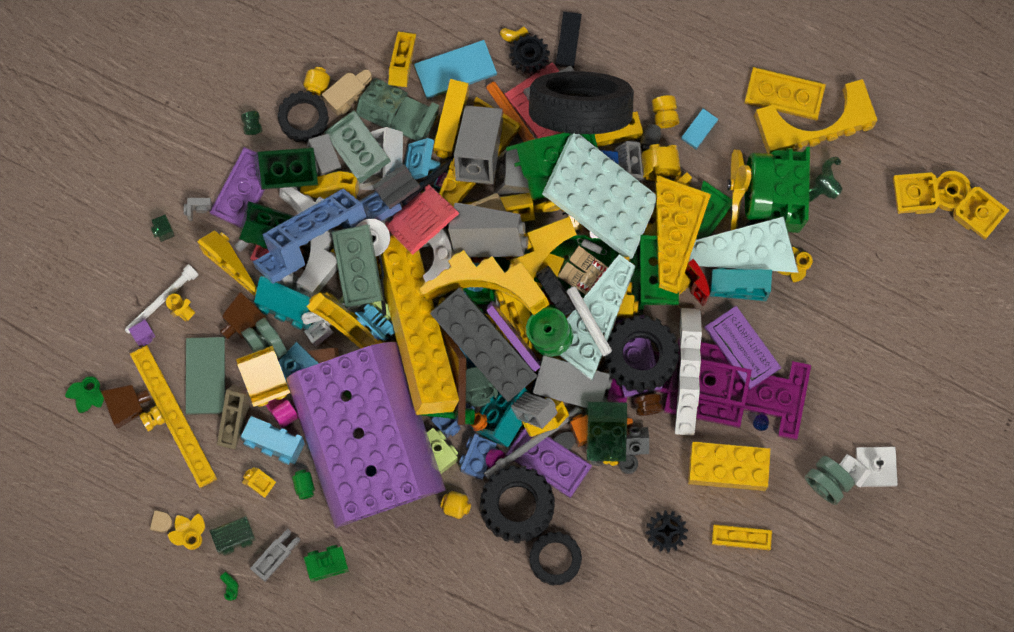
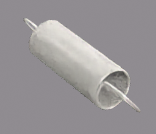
[577,239,607,255]

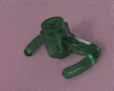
[809,156,843,202]

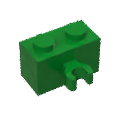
[304,545,349,582]

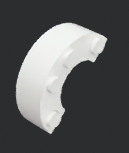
[422,228,454,297]

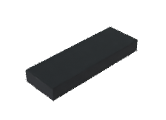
[556,11,582,68]

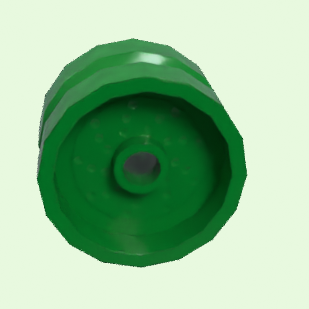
[526,307,574,357]

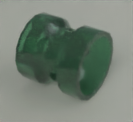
[241,111,263,135]

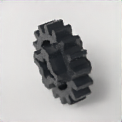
[645,510,688,554]

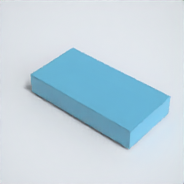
[681,109,718,150]

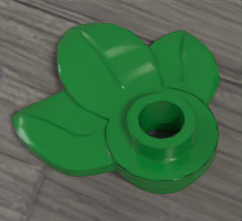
[65,376,104,413]

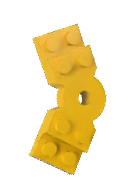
[893,171,1009,240]

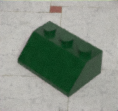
[254,147,318,190]
[239,201,294,249]

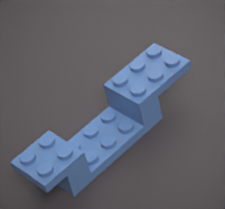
[253,189,402,283]

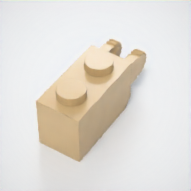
[322,70,372,116]

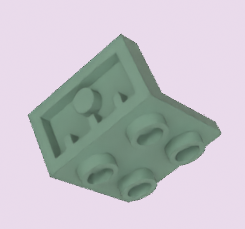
[356,78,408,128]
[390,96,439,141]

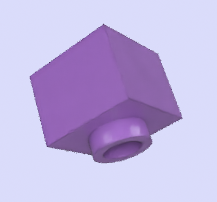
[129,320,155,346]

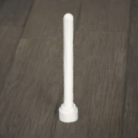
[125,264,199,334]

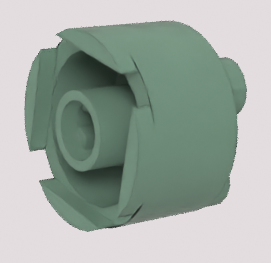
[466,367,498,407]

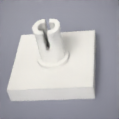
[855,447,898,487]

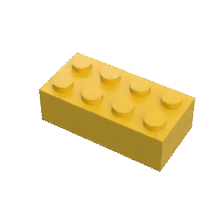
[688,442,770,491]

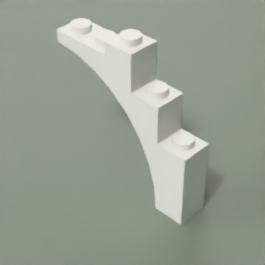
[279,187,338,298]
[675,308,702,435]

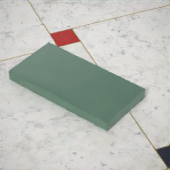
[324,110,391,184]
[332,224,384,308]
[186,337,225,415]

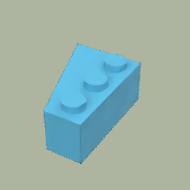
[241,416,305,465]

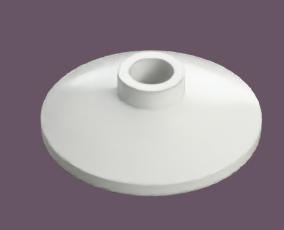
[356,219,390,256]

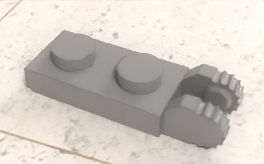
[250,529,301,582]

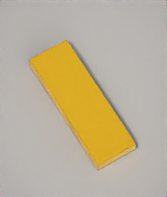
[712,525,772,551]

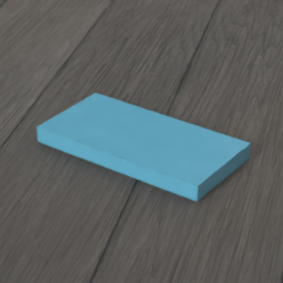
[414,40,497,99]

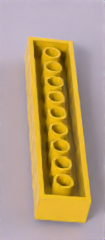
[376,236,459,415]

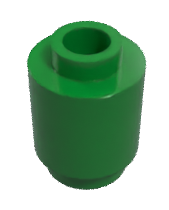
[292,470,315,500]

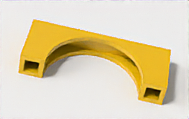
[754,79,877,154]

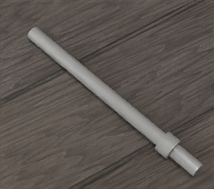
[484,406,582,479]

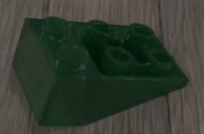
[586,401,627,462]

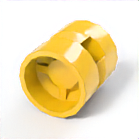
[651,95,680,129]

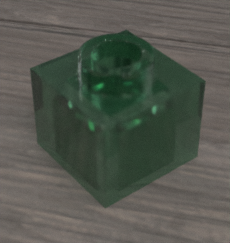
[150,214,175,242]

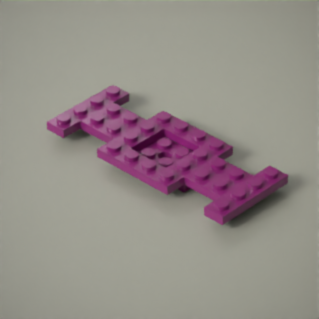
[607,337,811,440]

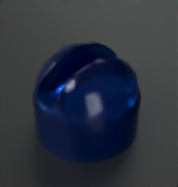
[753,414,769,431]

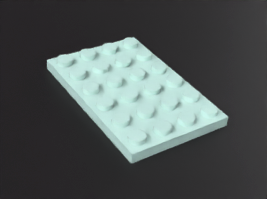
[542,133,656,259]

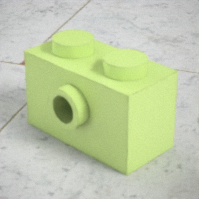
[427,428,458,474]

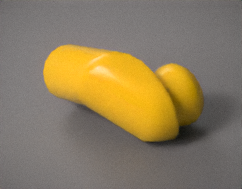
[500,26,529,43]

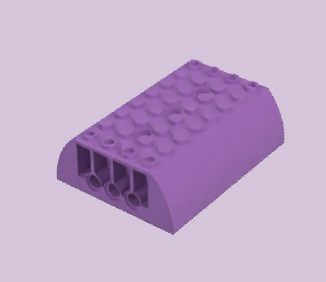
[286,342,446,528]

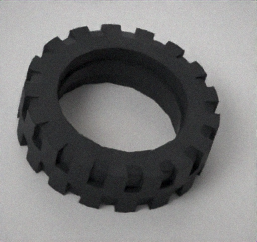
[278,91,329,143]
[536,266,576,316]
[529,532,582,586]

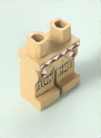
[558,246,609,295]

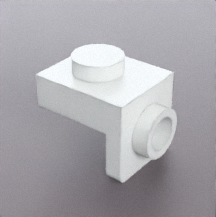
[304,320,334,347]
[839,454,872,488]

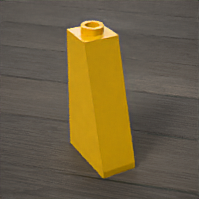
[433,79,469,158]

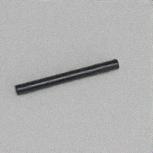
[401,156,454,205]

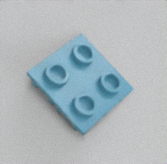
[355,304,395,340]

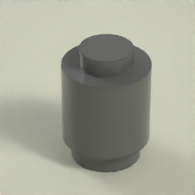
[640,124,662,152]

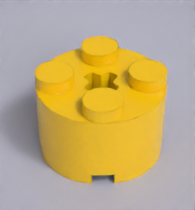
[641,144,681,181]

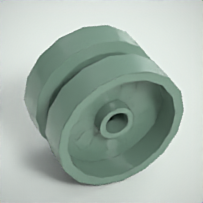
[241,318,287,358]
[804,456,855,505]

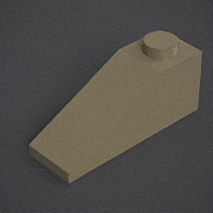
[217,385,251,450]

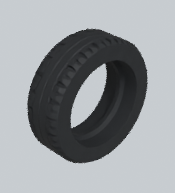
[529,71,634,134]

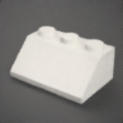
[359,127,403,190]

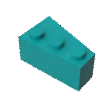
[710,268,772,301]

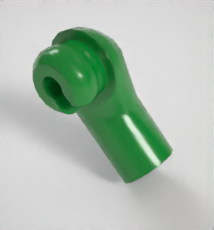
[220,572,239,601]

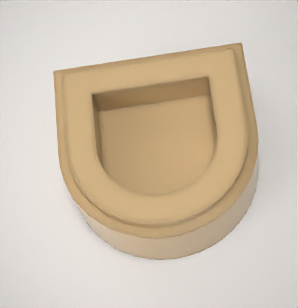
[150,511,172,533]

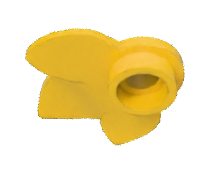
[777,247,813,283]
[168,514,205,550]

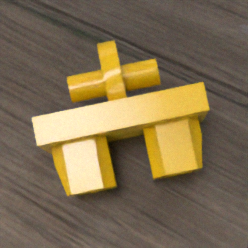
[165,294,196,322]

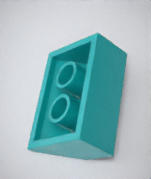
[254,276,312,330]
[470,388,532,447]

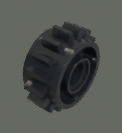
[509,34,550,75]

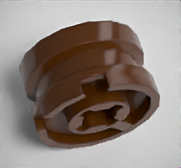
[634,394,663,416]

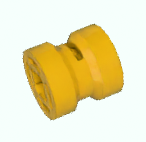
[139,406,165,432]

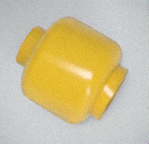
[303,67,330,96]
[441,491,471,519]

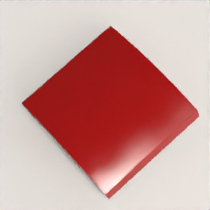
[685,259,710,307]

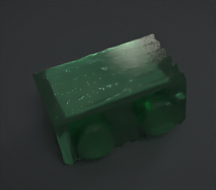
[209,516,256,556]

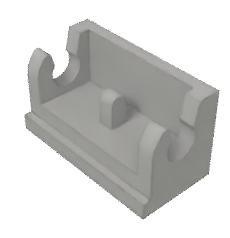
[306,134,341,176]

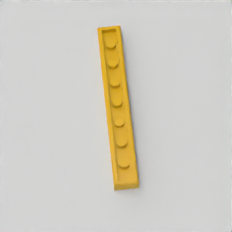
[130,345,217,488]

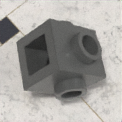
[621,426,649,456]

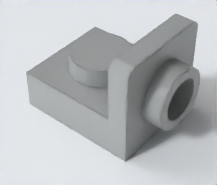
[184,198,213,221]

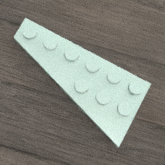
[688,217,799,273]
[560,254,635,381]

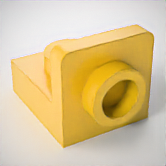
[242,467,276,498]

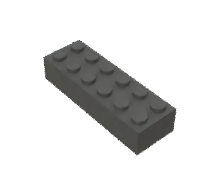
[430,286,538,402]

